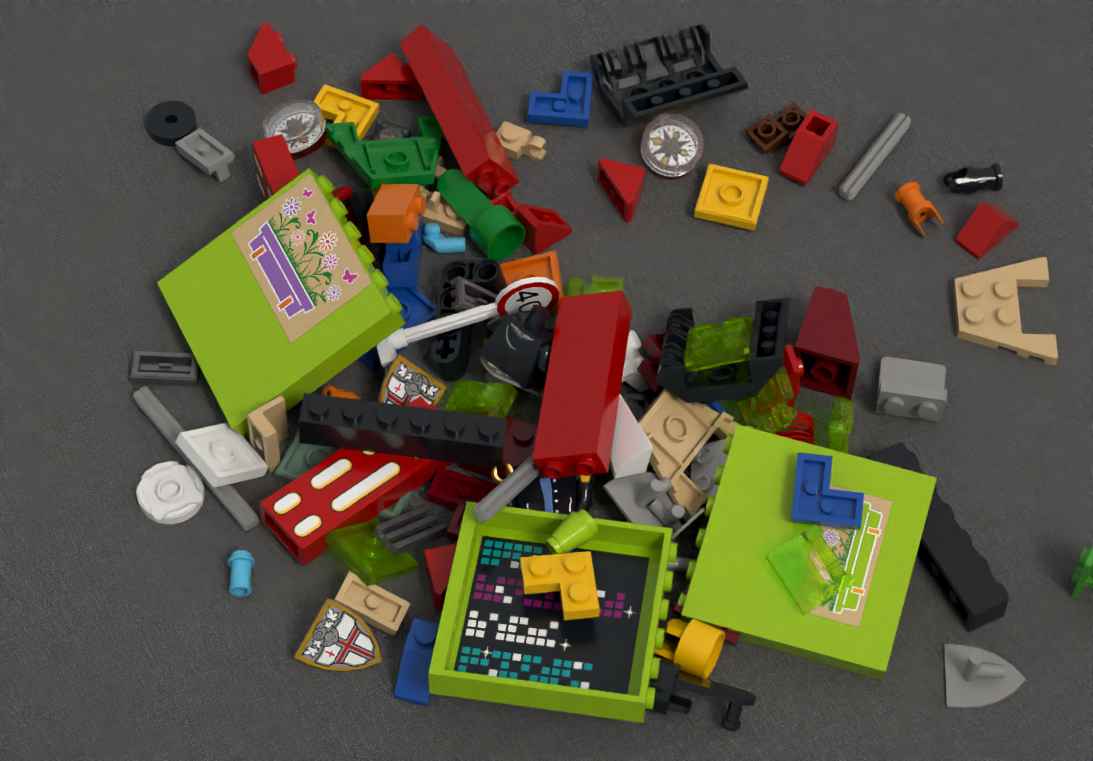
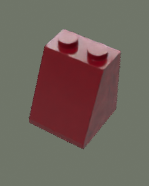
[794,285,860,401]

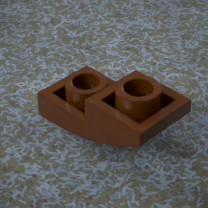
[746,102,807,154]

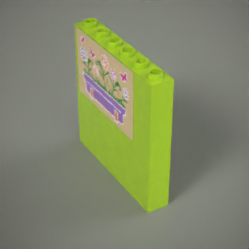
[157,168,406,439]

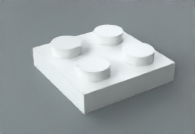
[175,422,269,488]

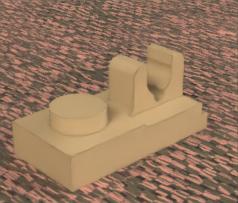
[419,185,469,237]
[334,571,411,637]

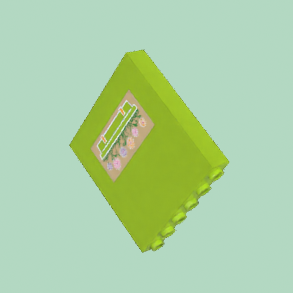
[678,424,937,680]

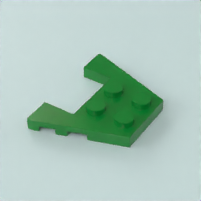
[326,116,444,189]

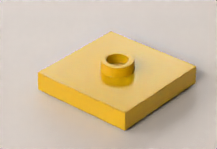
[694,163,769,231]

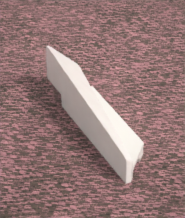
[609,394,652,478]

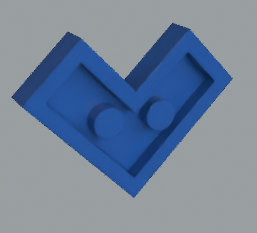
[528,71,593,127]
[791,453,864,530]

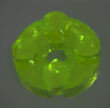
[826,396,854,454]

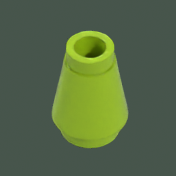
[545,509,598,554]

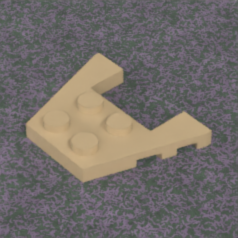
[953,257,1058,366]
[637,388,754,521]

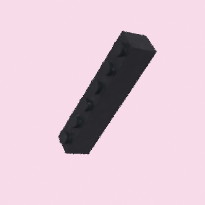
[299,393,507,469]
[867,442,1009,632]

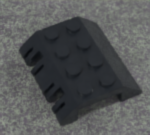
[590,24,748,128]
[656,298,789,404]

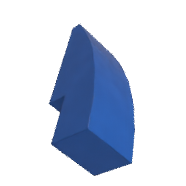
[382,215,423,288]

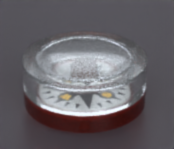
[263,99,327,160]
[639,114,704,180]

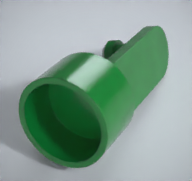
[437,169,526,261]

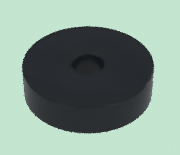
[147,101,197,146]

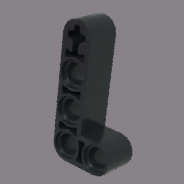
[431,258,508,382]

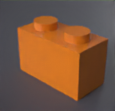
[367,184,426,243]

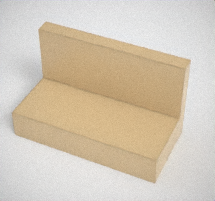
[247,395,289,474]

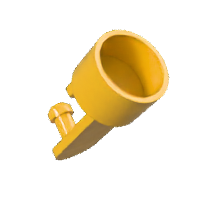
[655,619,725,679]

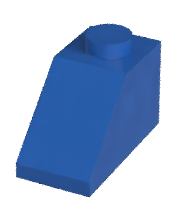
[394,618,439,707]

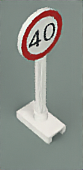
[376,277,560,374]

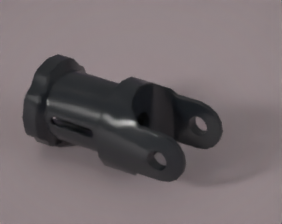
[943,163,1003,195]

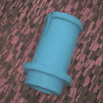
[228,550,255,597]

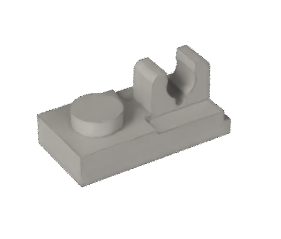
[175,128,235,183]

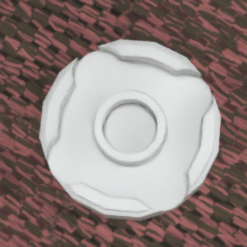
[136,461,205,525]

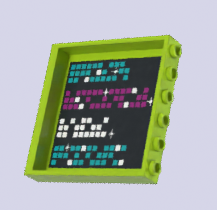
[428,501,678,723]

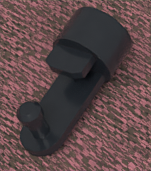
[646,657,756,731]

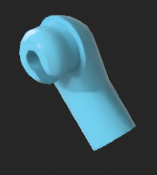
[422,223,465,254]

